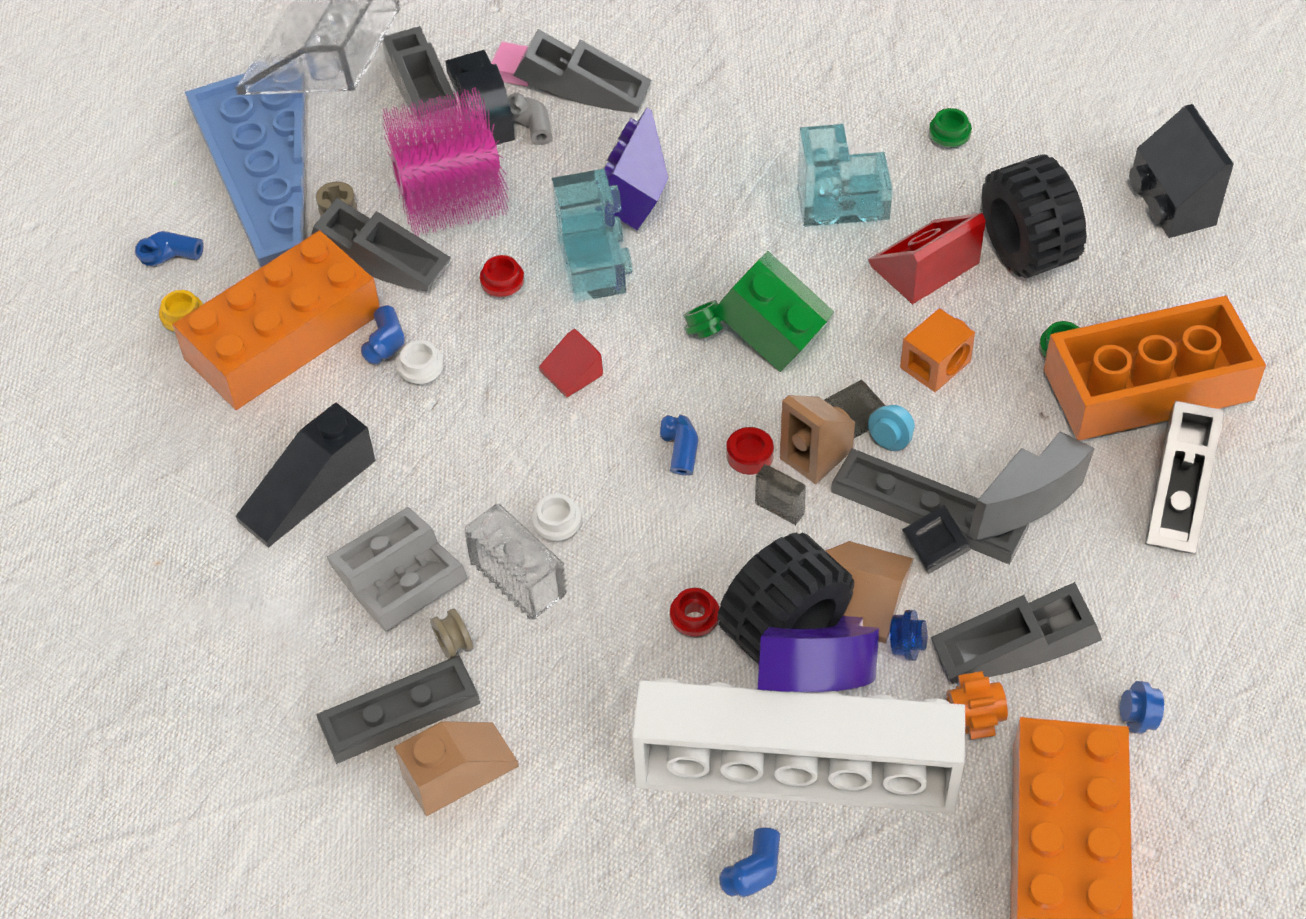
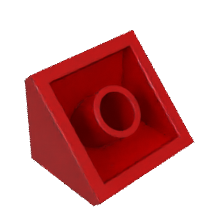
[868,213,986,305]

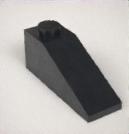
[236,402,376,548]

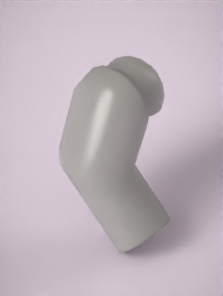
[508,93,552,145]

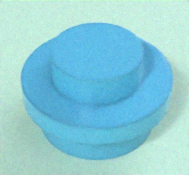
[868,405,915,451]

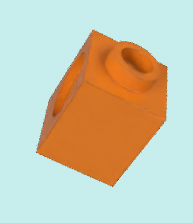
[900,308,975,392]

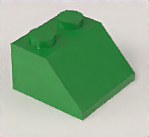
[713,251,834,372]

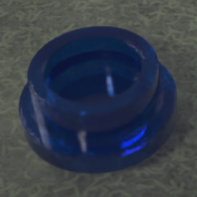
[890,610,928,661]

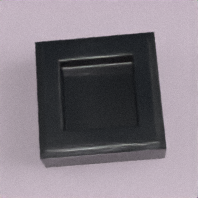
[902,505,971,574]

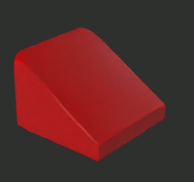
[539,328,603,398]

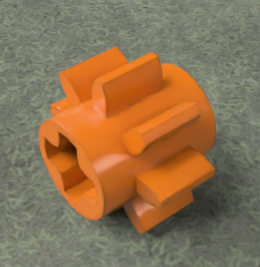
[946,671,1008,740]

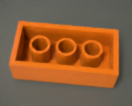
[172,230,380,410]
[1044,295,1266,441]
[1010,717,1133,919]

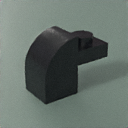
[445,49,515,145]

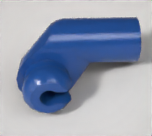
[135,231,204,266]
[361,305,405,365]
[660,414,698,476]
[719,828,780,897]

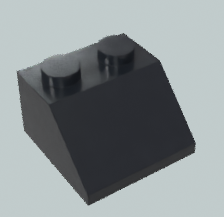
[1129,104,1234,238]

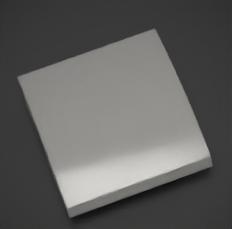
[327,507,468,632]

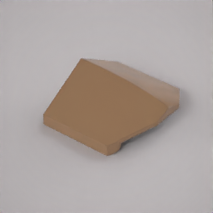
[826,541,913,644]

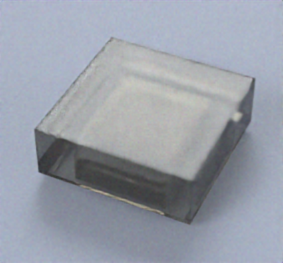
[824,379,886,438]
[755,464,806,526]

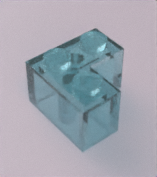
[797,124,893,227]
[552,169,632,303]

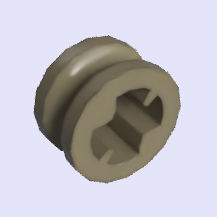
[316,181,357,217]
[430,608,473,659]

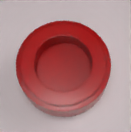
[726,427,774,475]

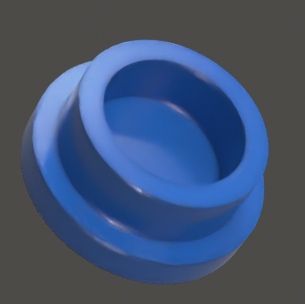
[1120,681,1164,734]

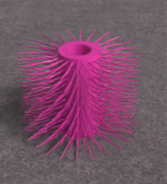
[382,87,509,237]

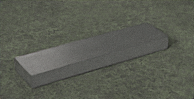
[831,448,1029,565]

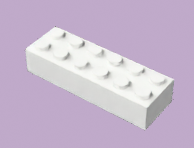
[632,678,965,814]

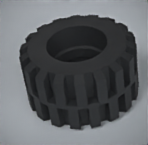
[982,154,1087,278]
[717,532,855,665]

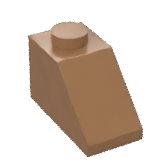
[780,395,855,484]
[394,721,519,817]

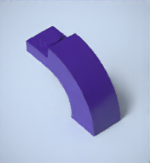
[757,616,879,692]

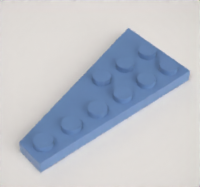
[185,55,305,268]

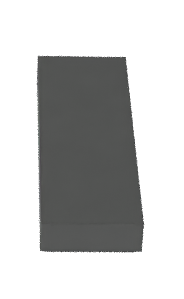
[316,655,480,764]

